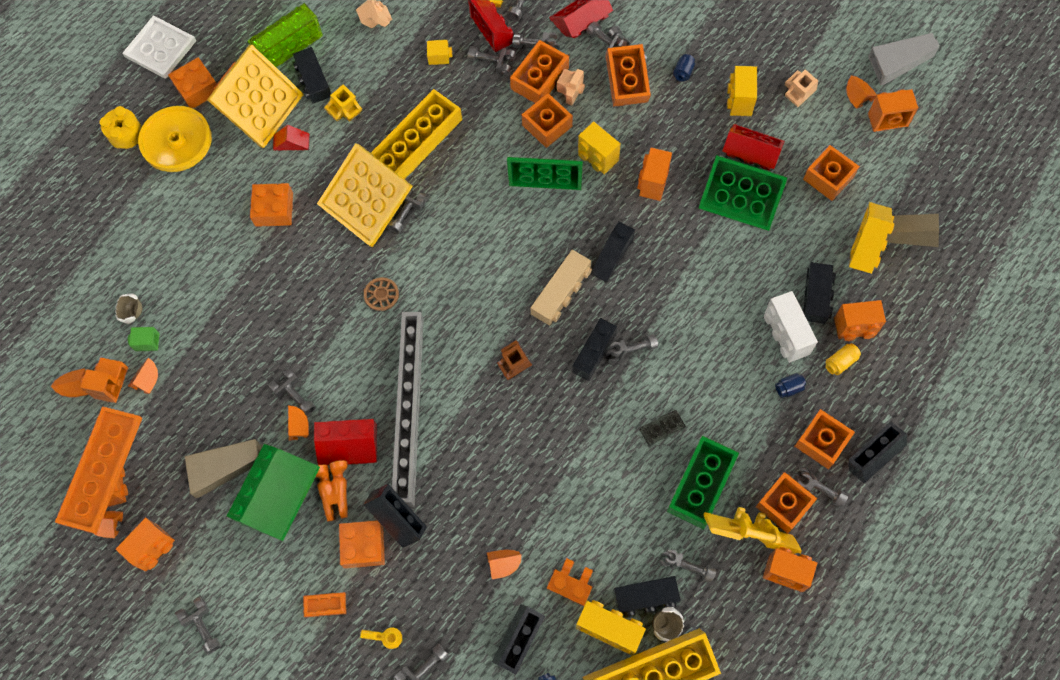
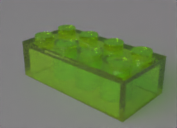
[247,3,323,68]

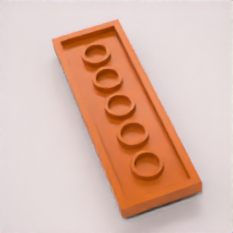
[55,406,142,534]

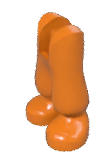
[316,461,348,522]

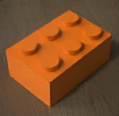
[510,40,569,103]
[605,44,651,107]

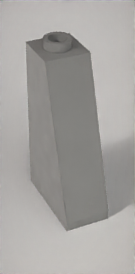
[868,33,939,85]

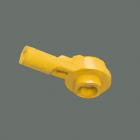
[360,628,402,649]

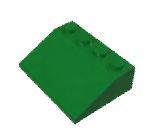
[699,155,788,231]
[507,157,583,190]
[226,444,320,541]

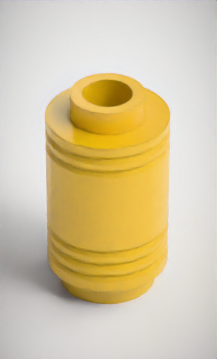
[826,343,861,375]

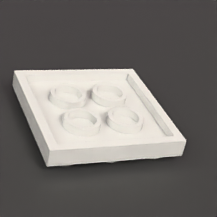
[122,15,196,79]

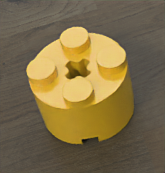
[100,106,142,149]

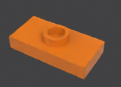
[303,592,346,618]

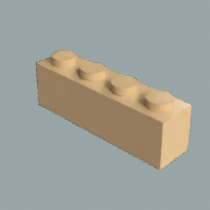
[531,250,592,326]

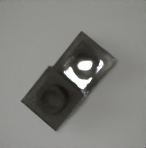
[639,410,686,446]

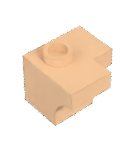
[356,0,392,28]
[557,69,585,106]
[785,70,818,107]

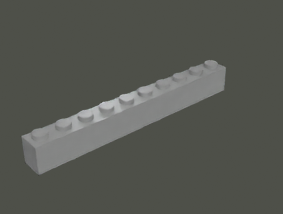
[392,312,424,507]

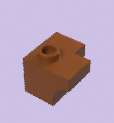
[497,340,532,380]

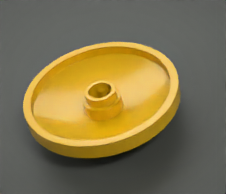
[138,106,212,172]

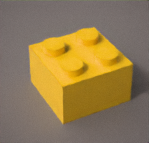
[727,66,757,116]
[578,121,621,175]

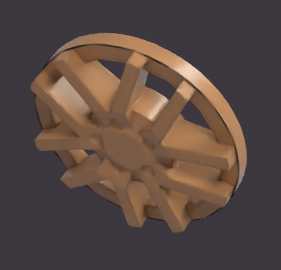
[364,277,399,311]

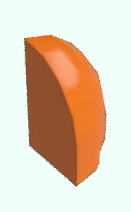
[846,75,877,109]
[128,358,158,394]
[51,368,89,397]
[288,405,309,441]
[95,511,123,538]
[487,550,522,580]

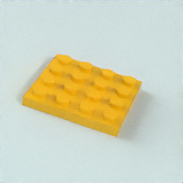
[207,45,304,148]
[317,143,413,247]

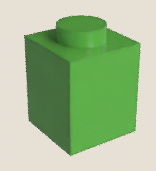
[128,327,160,351]

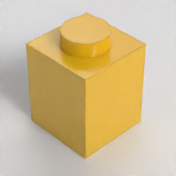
[427,40,453,65]

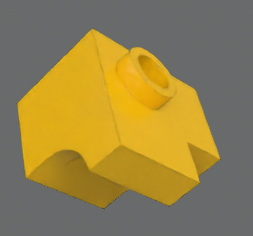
[324,84,362,122]

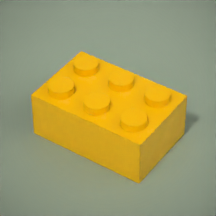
[849,202,894,274]
[576,600,646,656]

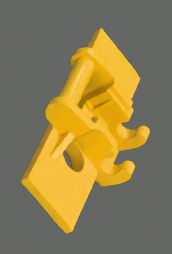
[703,507,802,554]

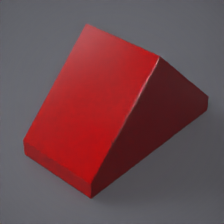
[273,125,310,151]

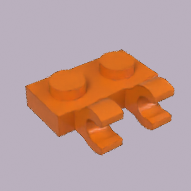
[547,558,593,606]

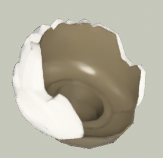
[115,293,143,324]
[652,607,684,641]

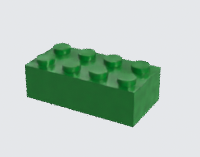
[667,436,739,530]

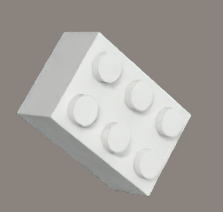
[764,291,818,363]

